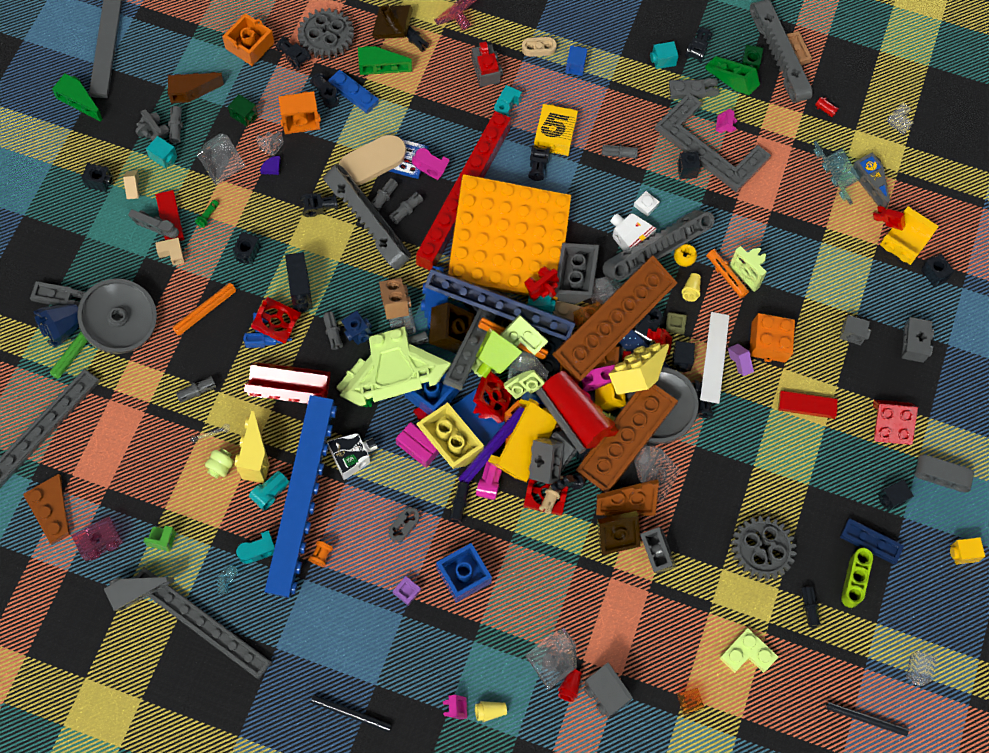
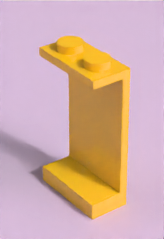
[488,398,557,482]

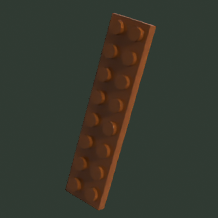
[552,255,677,382]

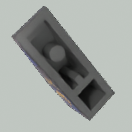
[851,152,890,208]

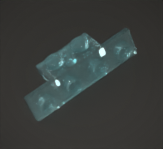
[813,141,860,205]

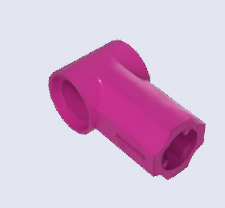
[476,461,502,500]

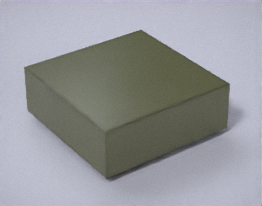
[665,312,687,335]

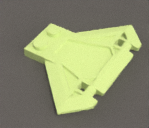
[340,326,451,406]

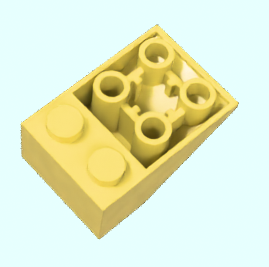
[609,343,669,394]
[235,411,270,483]

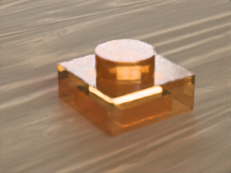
[677,688,705,715]

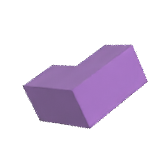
[728,344,754,376]

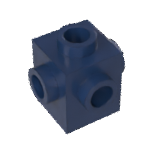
[341,311,373,345]

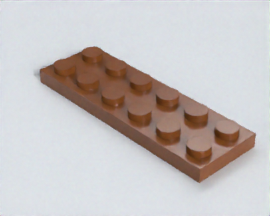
[576,384,678,493]

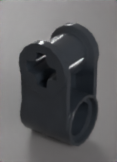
[635,308,662,346]

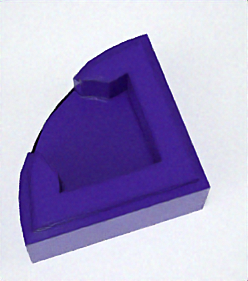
[260,156,281,175]

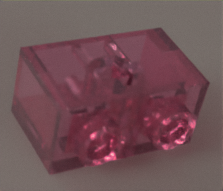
[71,517,123,561]

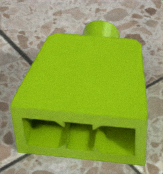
[476,328,522,378]

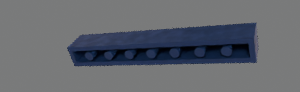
[424,268,575,340]

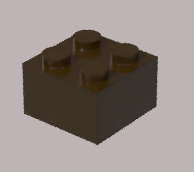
[429,302,474,354]

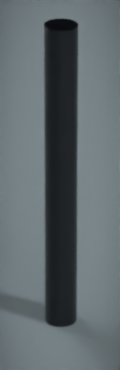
[311,695,392,732]
[825,701,909,737]

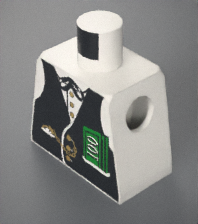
[327,434,377,480]

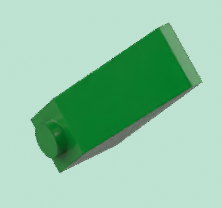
[358,46,412,75]
[705,56,760,95]
[52,73,102,122]

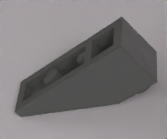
[104,577,175,611]

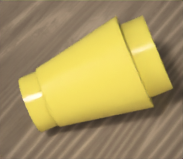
[682,273,701,302]
[475,701,507,722]

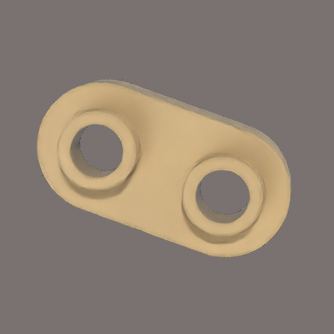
[522,37,556,57]

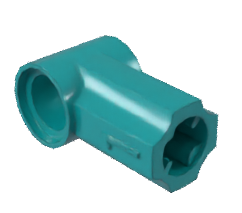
[249,471,290,511]

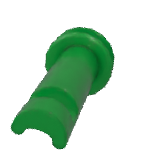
[195,200,219,228]

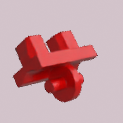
[524,266,559,302]

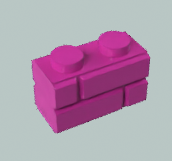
[396,422,439,468]

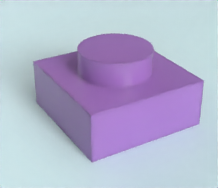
[392,576,421,606]

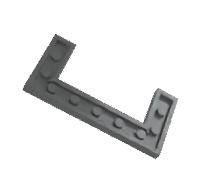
[655,93,771,193]

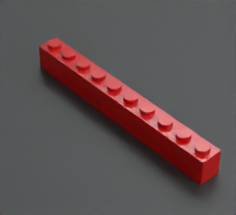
[416,111,511,271]

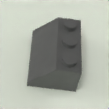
[555,243,599,304]

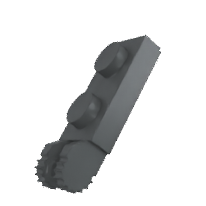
[669,78,719,99]
[128,209,179,238]
[30,281,85,306]

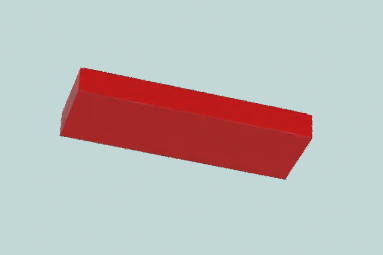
[155,190,185,241]
[778,391,838,419]

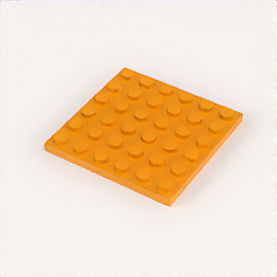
[448,174,571,301]

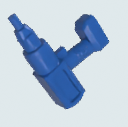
[243,312,292,348]

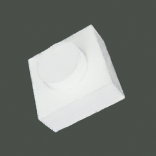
[634,191,660,217]

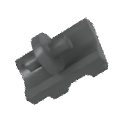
[136,109,169,141]

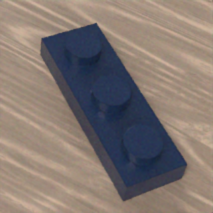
[840,518,904,565]

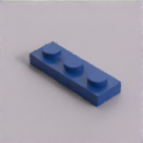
[328,70,379,114]

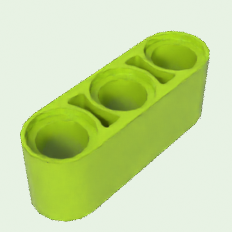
[841,548,873,608]

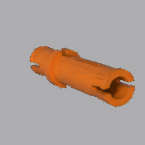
[706,249,749,299]

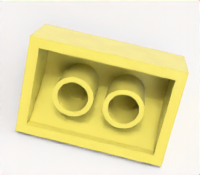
[417,402,484,469]

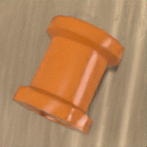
[308,541,333,567]

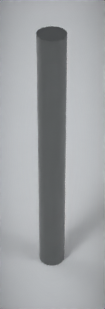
[536,388,586,454]

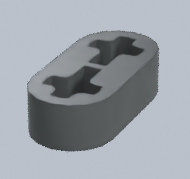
[389,508,419,543]

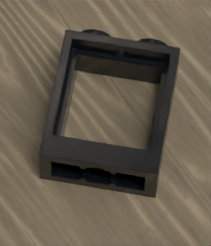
[285,252,313,312]

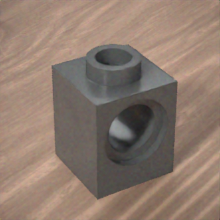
[839,315,871,345]

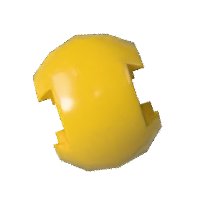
[674,243,697,267]

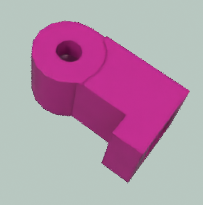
[412,148,449,180]
[581,365,615,391]

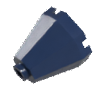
[34,304,79,348]

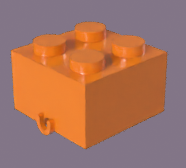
[222,13,274,66]
[278,91,321,134]
[749,313,795,363]

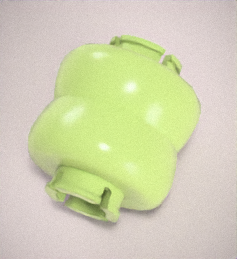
[205,448,234,479]

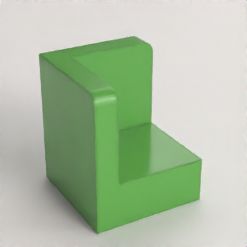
[143,526,176,552]

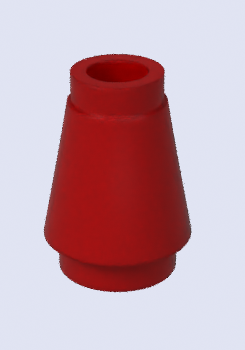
[558,669,582,702]

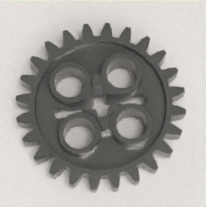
[298,8,354,59]
[730,516,797,581]

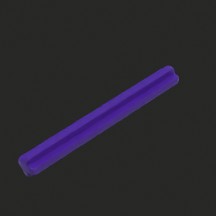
[458,406,525,484]

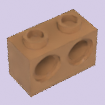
[379,278,411,319]

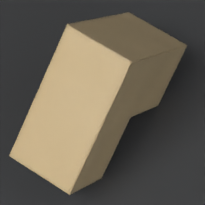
[123,170,140,199]
[155,238,185,266]

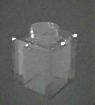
[906,651,937,686]

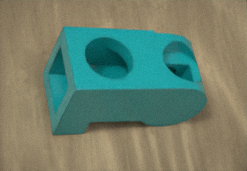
[494,85,522,117]
[236,530,275,564]

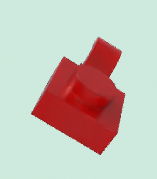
[477,42,499,75]
[873,206,906,231]
[647,328,673,355]

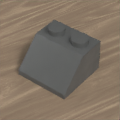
[584,663,633,718]

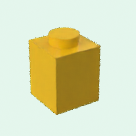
[595,383,626,412]
[950,538,985,565]

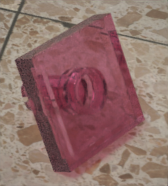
[434,0,477,31]

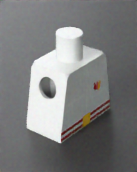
[610,214,656,251]

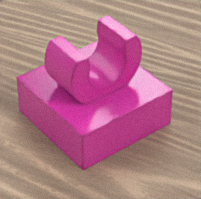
[716,109,737,133]
[443,695,467,719]

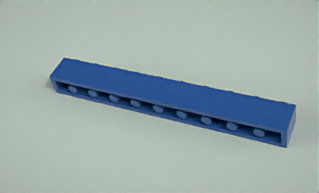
[265,395,337,598]

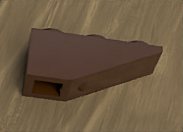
[168,72,224,103]

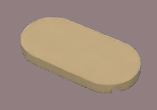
[339,135,407,185]

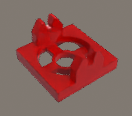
[251,297,301,344]
[473,371,512,423]
[523,475,568,516]

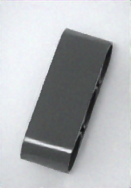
[914,455,974,492]

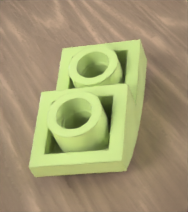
[504,370,545,399]

